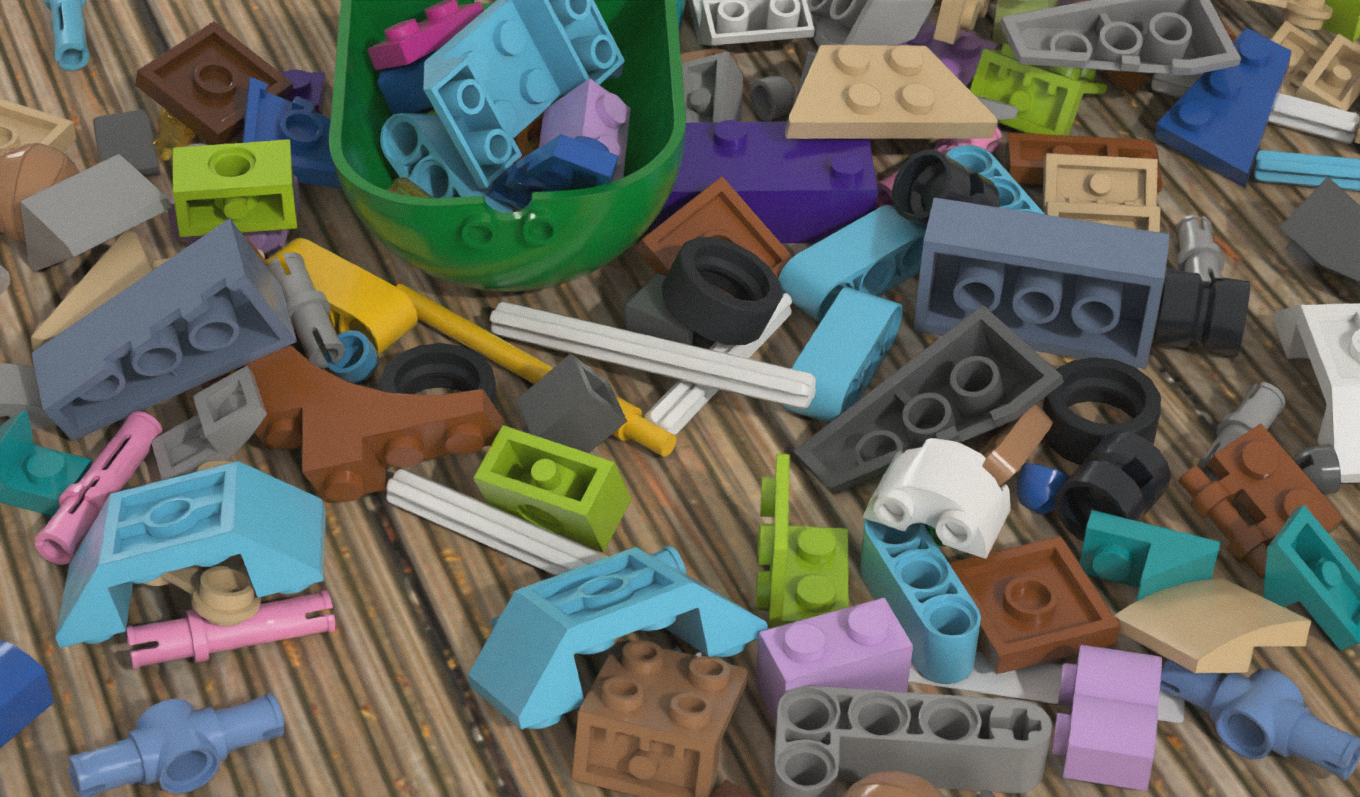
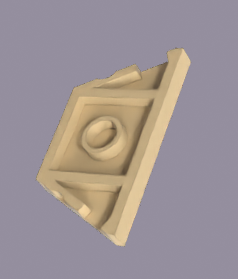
[785,45,998,139]

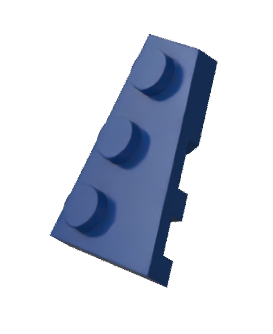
[1155,28,1292,188]
[242,76,342,189]
[487,134,619,209]

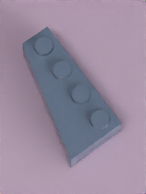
[31,218,297,441]

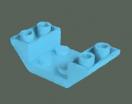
[423,0,625,188]
[55,461,326,648]
[468,547,768,730]

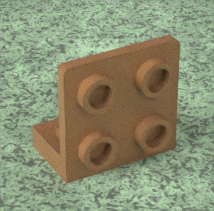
[572,639,748,797]

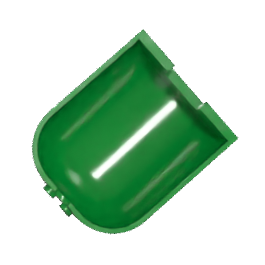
[329,0,686,292]

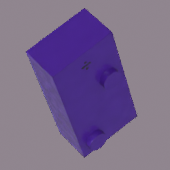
[648,120,878,244]

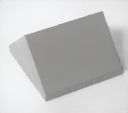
[20,154,172,272]

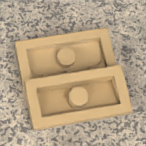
[1271,20,1360,111]
[1043,153,1160,232]
[1114,579,1311,673]

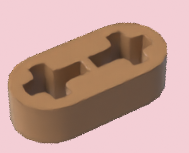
[975,404,1053,486]

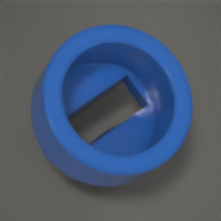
[1017,463,1069,514]

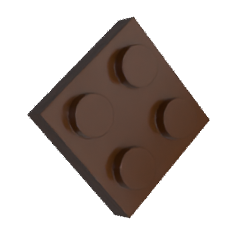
[135,21,294,145]

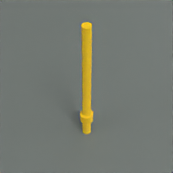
[396,284,677,457]

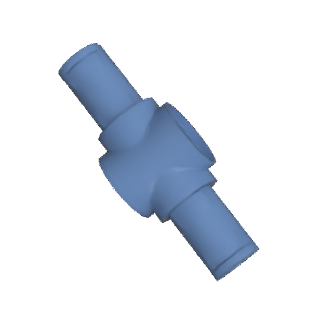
[1160,659,1360,781]
[67,693,284,797]

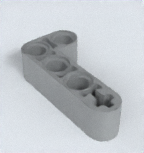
[771,685,1052,797]

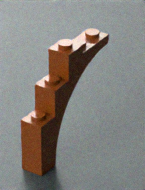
[200,236,504,502]

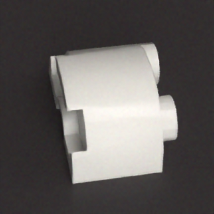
[862,438,1011,559]

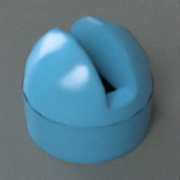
[325,331,378,384]

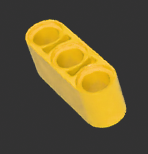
[265,238,418,356]

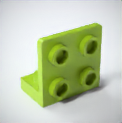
[970,43,1108,136]
[756,454,849,629]

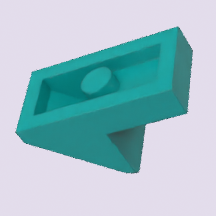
[0,410,92,516]
[1263,505,1360,651]
[1080,510,1221,601]

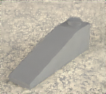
[807,0,936,47]
[1000,0,1241,75]

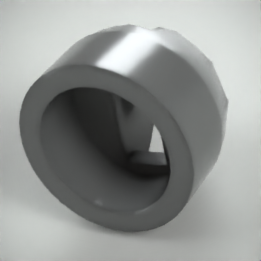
[1292,444,1341,495]

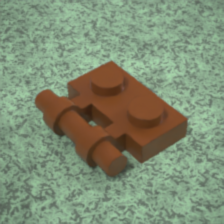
[1178,423,1344,579]

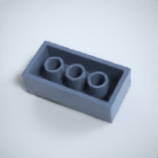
[913,197,1170,369]

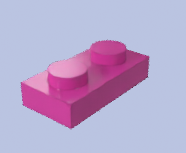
[367,0,484,70]

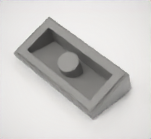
[682,51,743,123]

